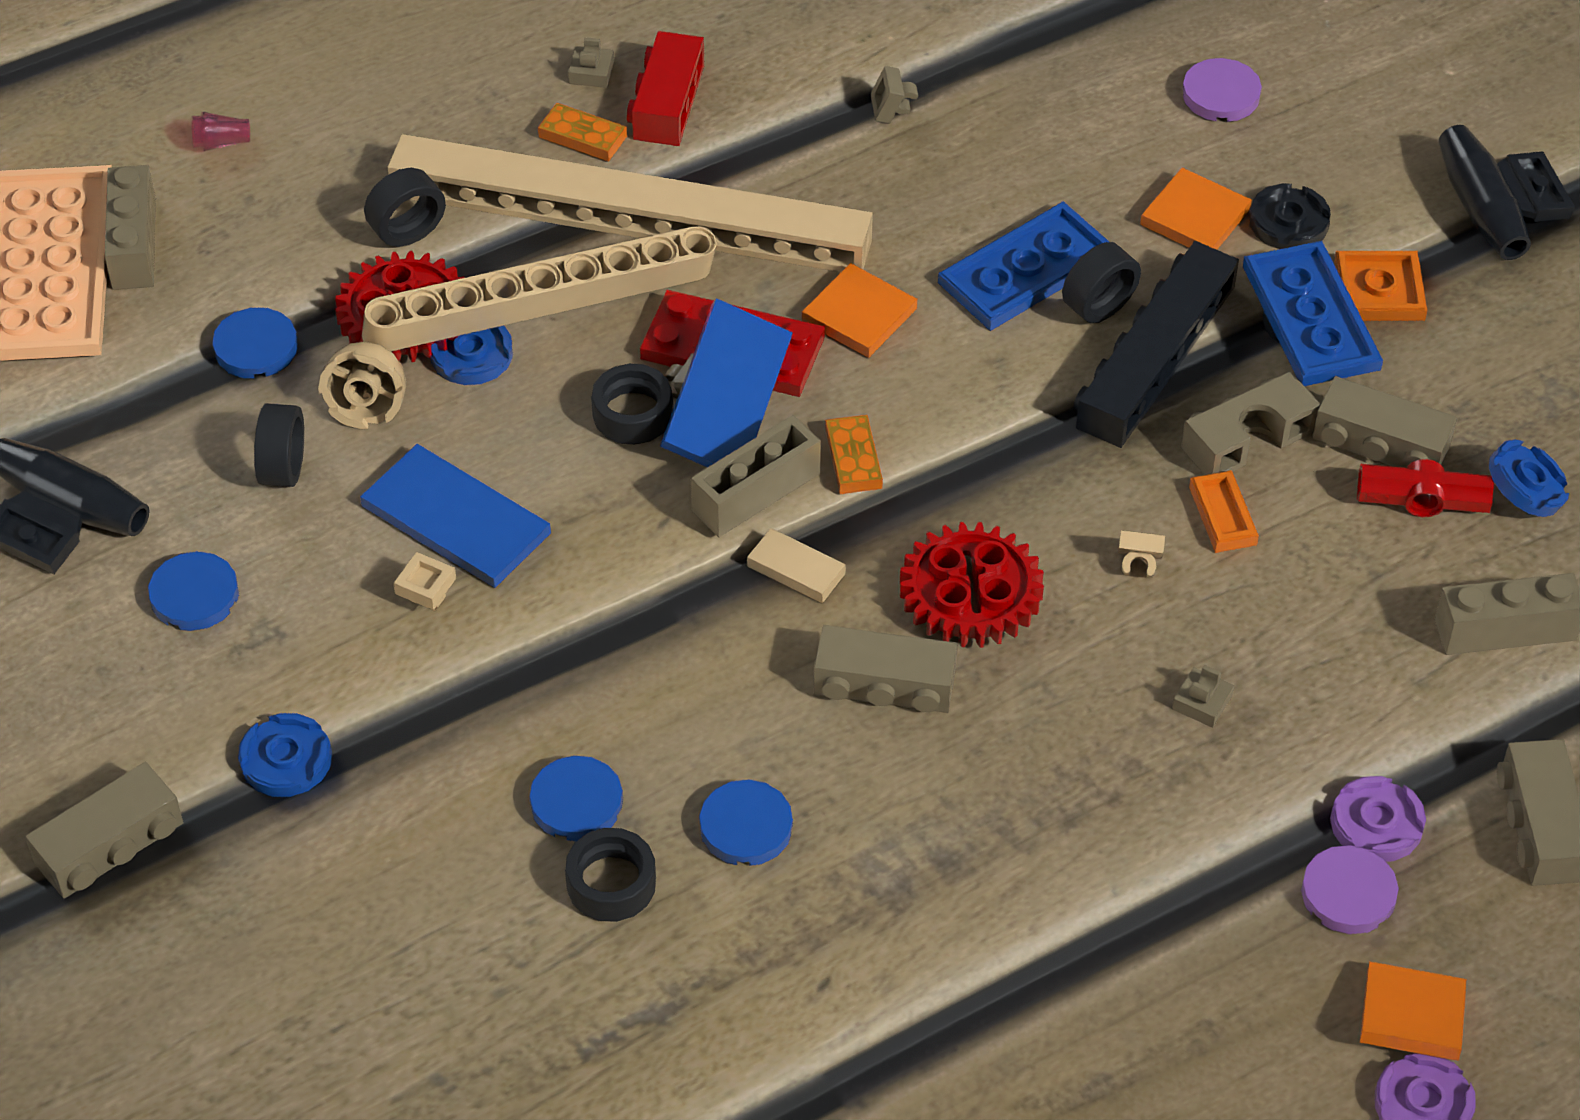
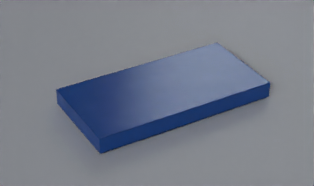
[938,201,1109,331]
[1242,241,1383,386]
[660,298,793,468]
[360,444,551,588]

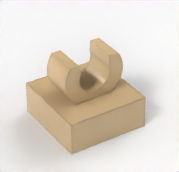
[1118,530,1165,578]
[393,552,456,611]

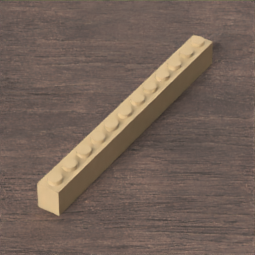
[388,134,873,272]

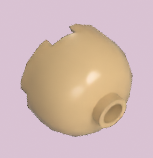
[318,342,406,429]

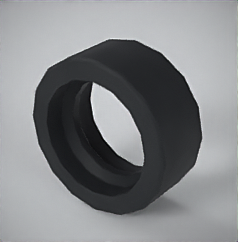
[364,167,446,247]
[1062,242,1141,323]
[591,363,673,445]
[254,403,304,487]
[565,828,656,922]

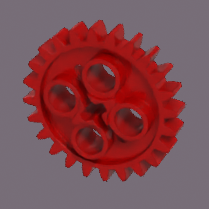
[335,251,465,362]
[900,522,1044,648]

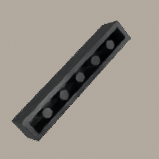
[1074,241,1239,448]

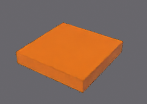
[1140,168,1252,250]
[1334,251,1427,321]
[802,263,918,358]
[1360,961,1467,1061]

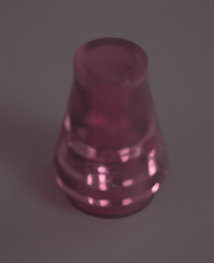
[191,112,250,151]

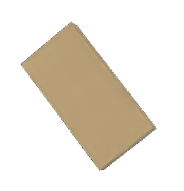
[747,528,846,603]

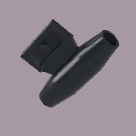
[1439,125,1575,260]
[0,438,150,575]

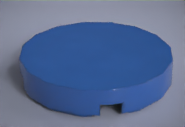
[212,308,297,378]
[430,325,513,385]
[1489,439,1569,517]
[148,551,239,631]
[238,713,332,797]
[529,755,623,841]
[699,779,793,866]

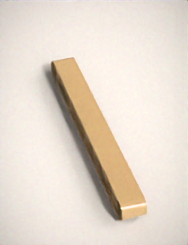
[362,226,717,351]

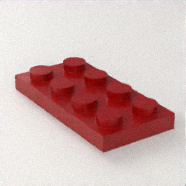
[640,290,825,397]

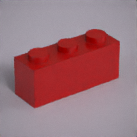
[627,31,704,146]

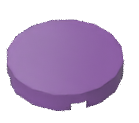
[1183,58,1262,122]
[1330,776,1426,862]
[1301,845,1399,934]
[1375,1053,1475,1120]

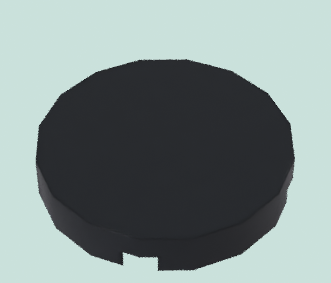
[1249,183,1331,249]

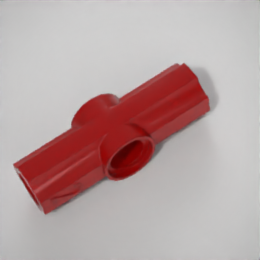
[1357,459,1494,517]

